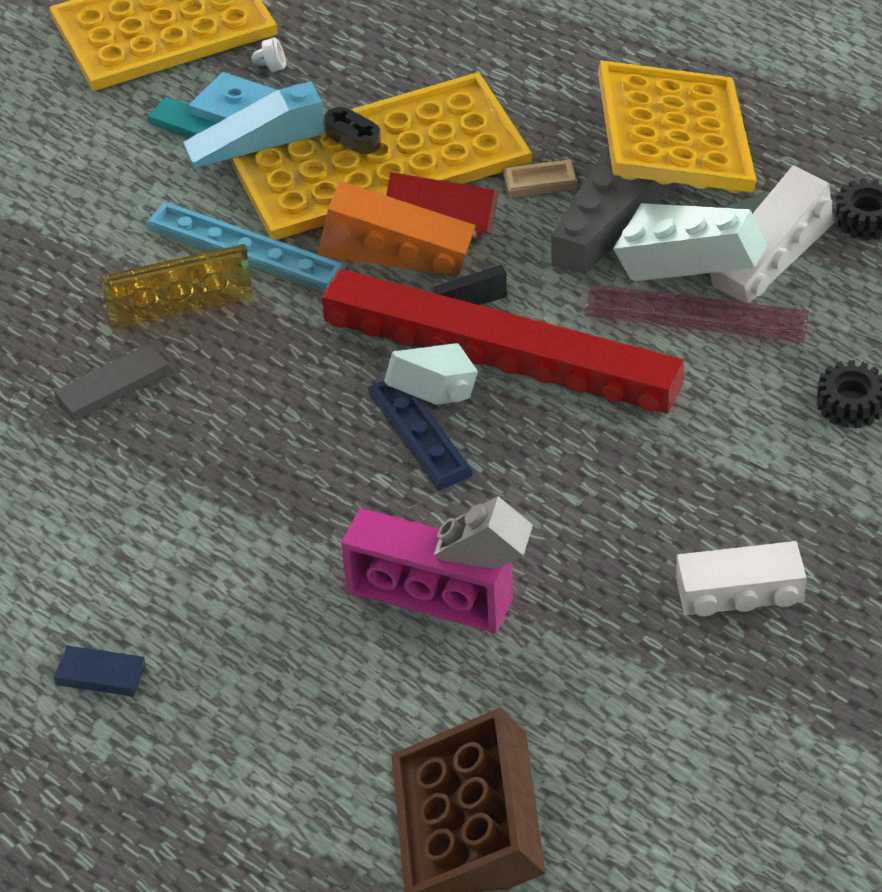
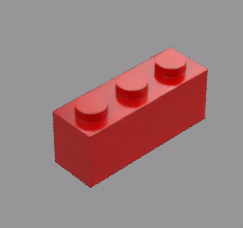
[386,172,499,239]

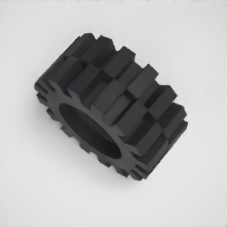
[835,178,882,240]
[817,360,882,429]

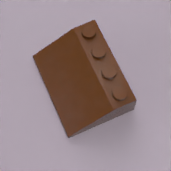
[391,707,546,892]

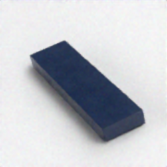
[368,381,472,491]

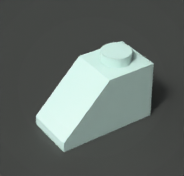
[384,343,478,405]

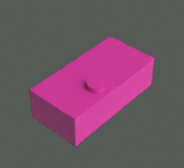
[341,508,513,634]

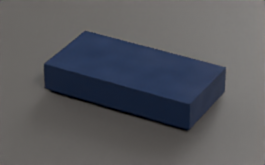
[54,645,146,697]

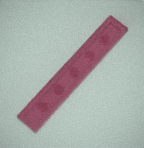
[585,284,809,343]

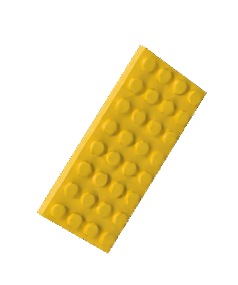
[228,72,532,240]

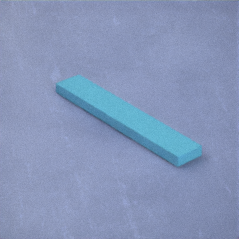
[146,202,346,293]

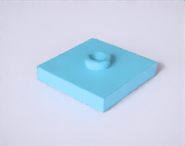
[188,72,277,123]

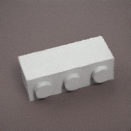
[676,541,807,617]

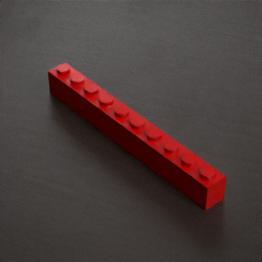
[322,269,684,414]

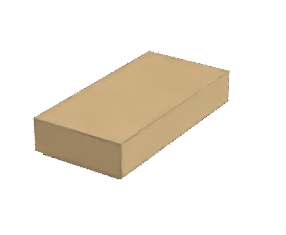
[503,160,578,198]

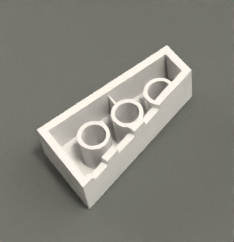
[710,165,834,304]

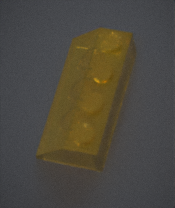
[99,244,253,331]

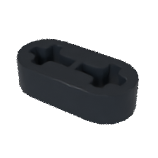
[324,107,381,154]

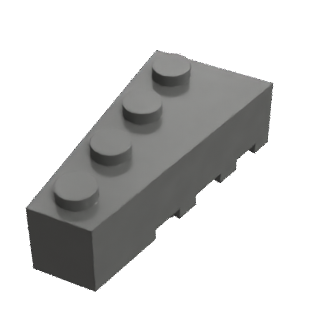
[551,147,671,274]

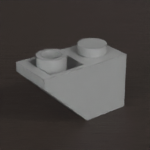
[433,496,533,570]

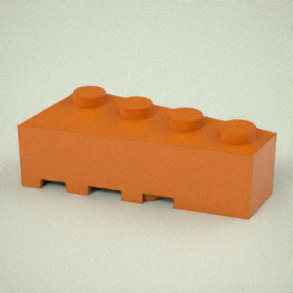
[317,181,476,276]

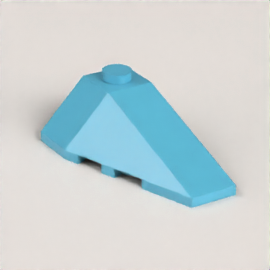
[183,81,325,168]

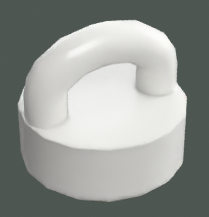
[251,37,286,73]

